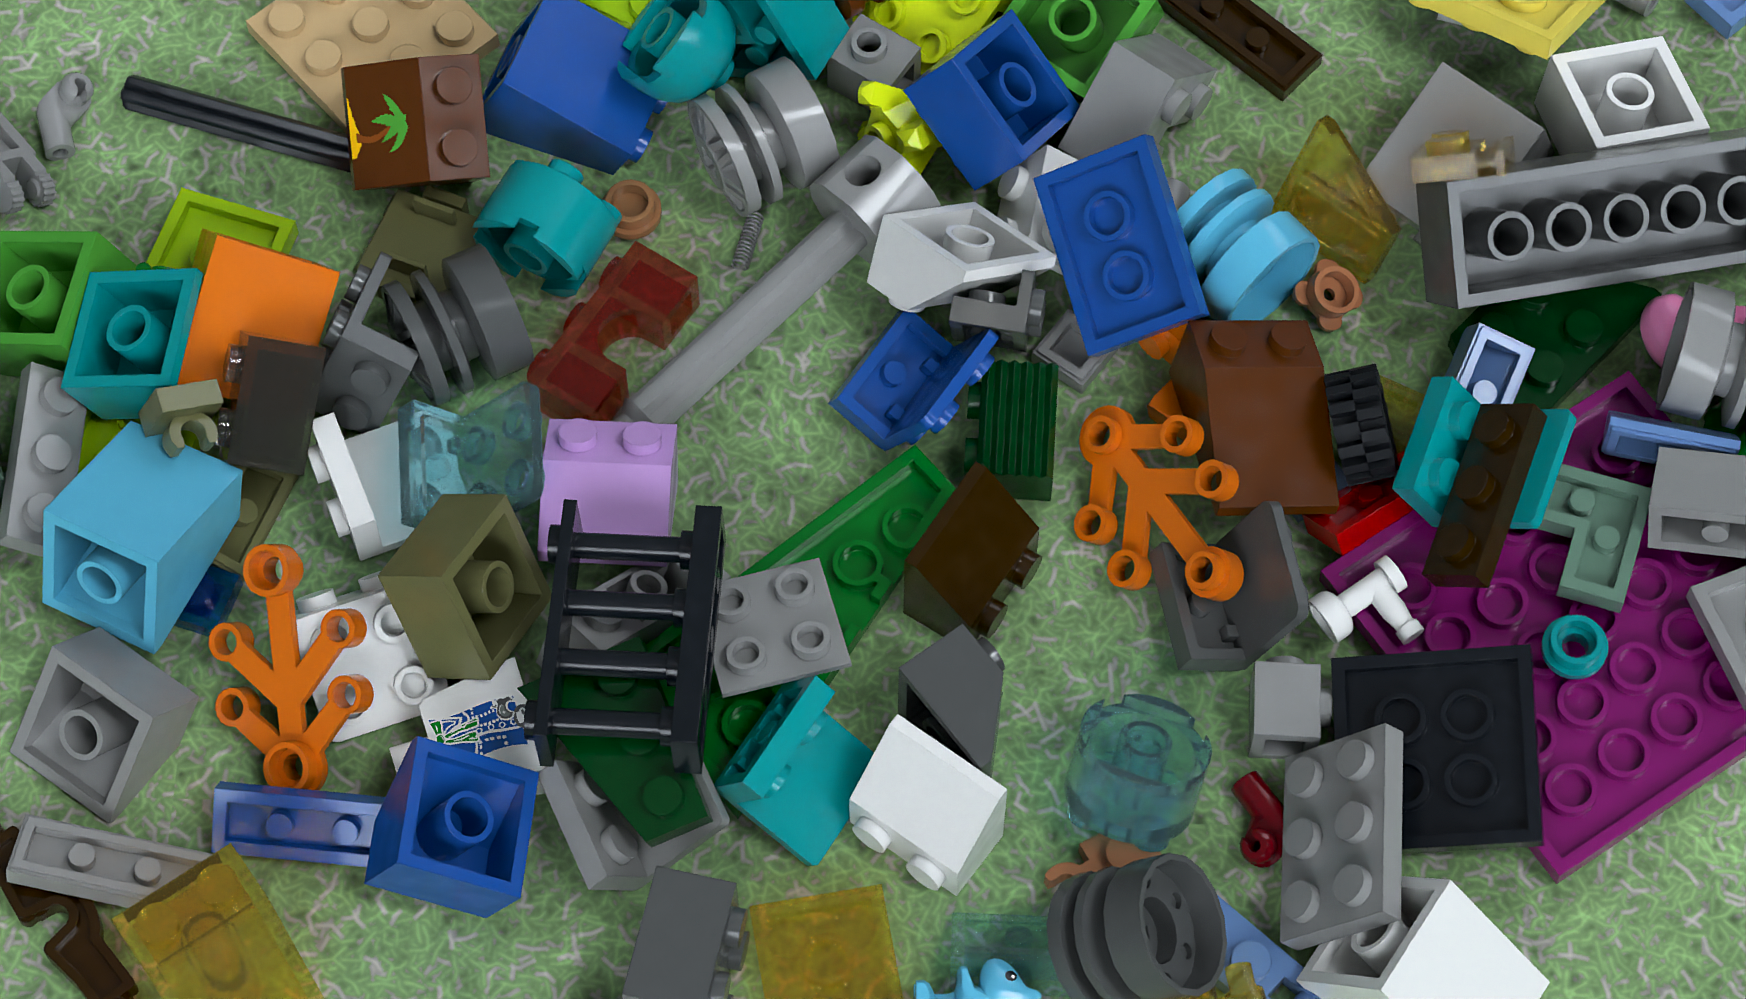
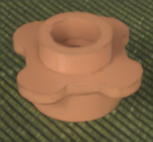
[1293,259,1363,332]

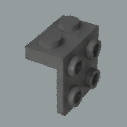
[304,251,419,434]
[1149,501,1309,671]

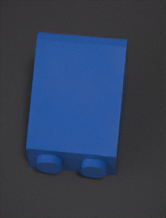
[483,0,667,175]

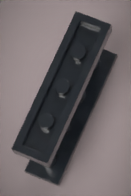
[524,499,726,774]

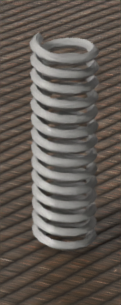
[731,211,764,271]

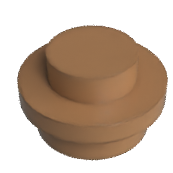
[602,179,662,240]

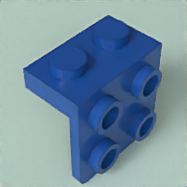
[828,310,999,451]

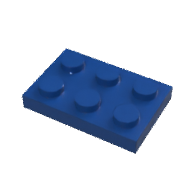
[1033,134,1209,357]

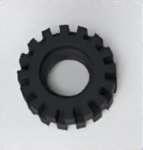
[1324,364,1399,487]

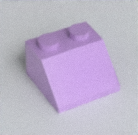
[537,418,678,567]

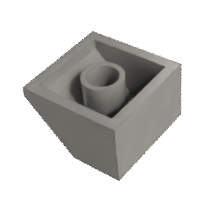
[10,627,199,823]

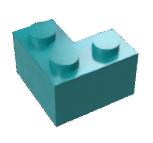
[721,0,850,80]

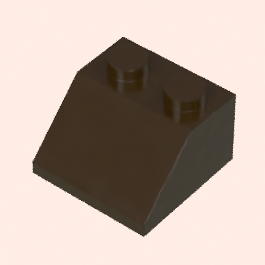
[903,461,1042,640]

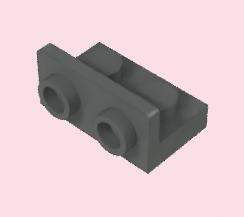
[949,270,1047,352]

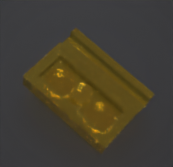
[1411,130,1516,184]

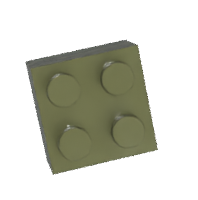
[378,494,551,680]

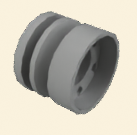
[688,56,840,218]
[1656,282,1746,429]

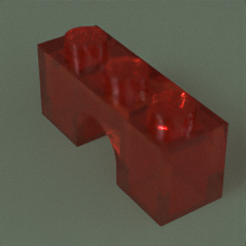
[527,241,700,421]

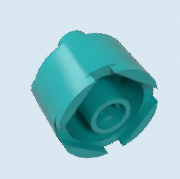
[472,159,622,297]

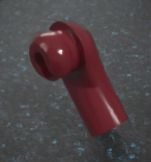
[1231,771,1284,868]

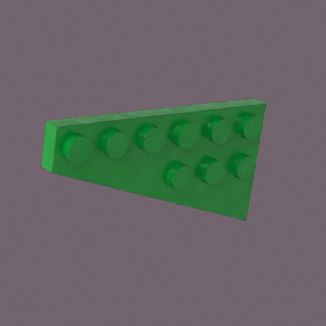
[646,445,956,819]

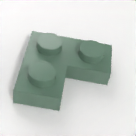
[1537,464,1652,613]

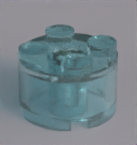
[1064,694,1212,852]

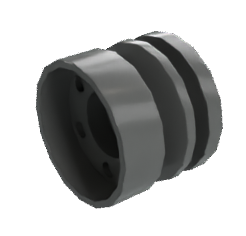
[381,243,535,407]
[1046,853,1227,999]

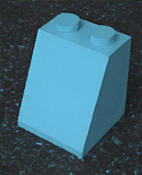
[42,420,243,654]

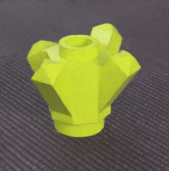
[857,81,942,175]

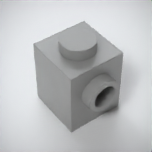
[827,13,921,111]
[1248,656,1333,759]

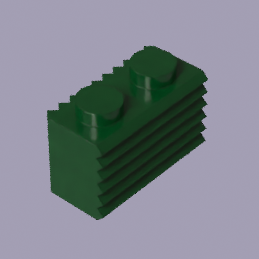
[963,359,1059,501]

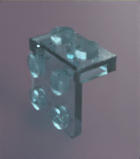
[398,381,545,528]

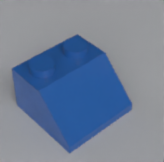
[364,736,539,918]

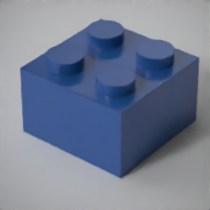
[903,9,1080,191]

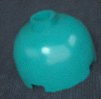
[617,0,736,103]

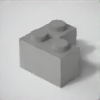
[1058,33,1217,160]

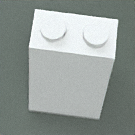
[1296,876,1550,999]

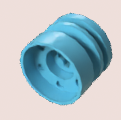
[1177,169,1320,320]

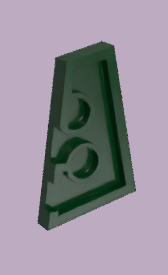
[517,636,713,848]

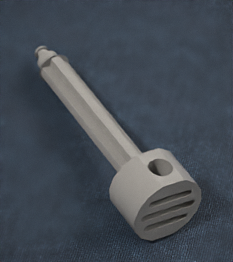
[614,135,941,424]

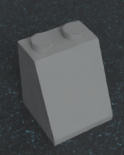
[1356,62,1555,246]

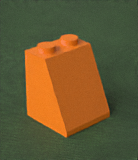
[177,228,340,424]

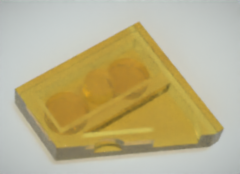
[1271,115,1402,284]

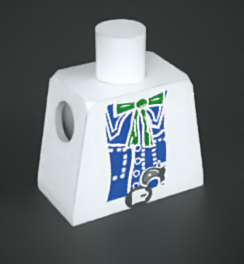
[389,657,546,795]

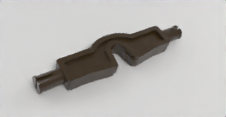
[0,824,139,999]

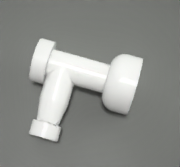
[1308,555,1424,645]

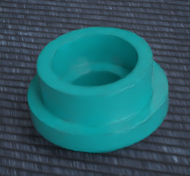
[1541,615,1608,680]

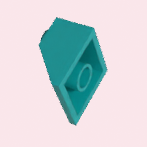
[61,268,203,420]

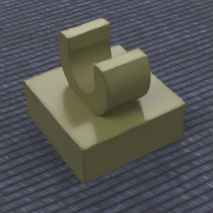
[138,379,224,458]

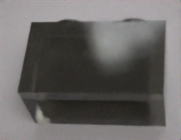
[214,330,326,475]

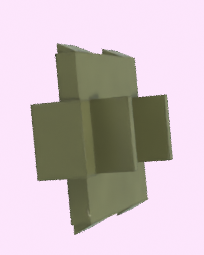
[354,185,478,303]

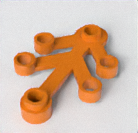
[1074,405,1244,602]
[208,544,374,791]

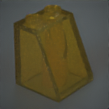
[111,843,325,999]

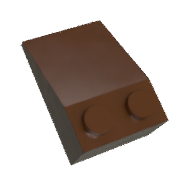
[1169,320,1339,516]

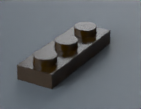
[1422,403,1548,588]

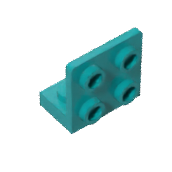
[1392,376,1577,529]
[714,675,874,866]

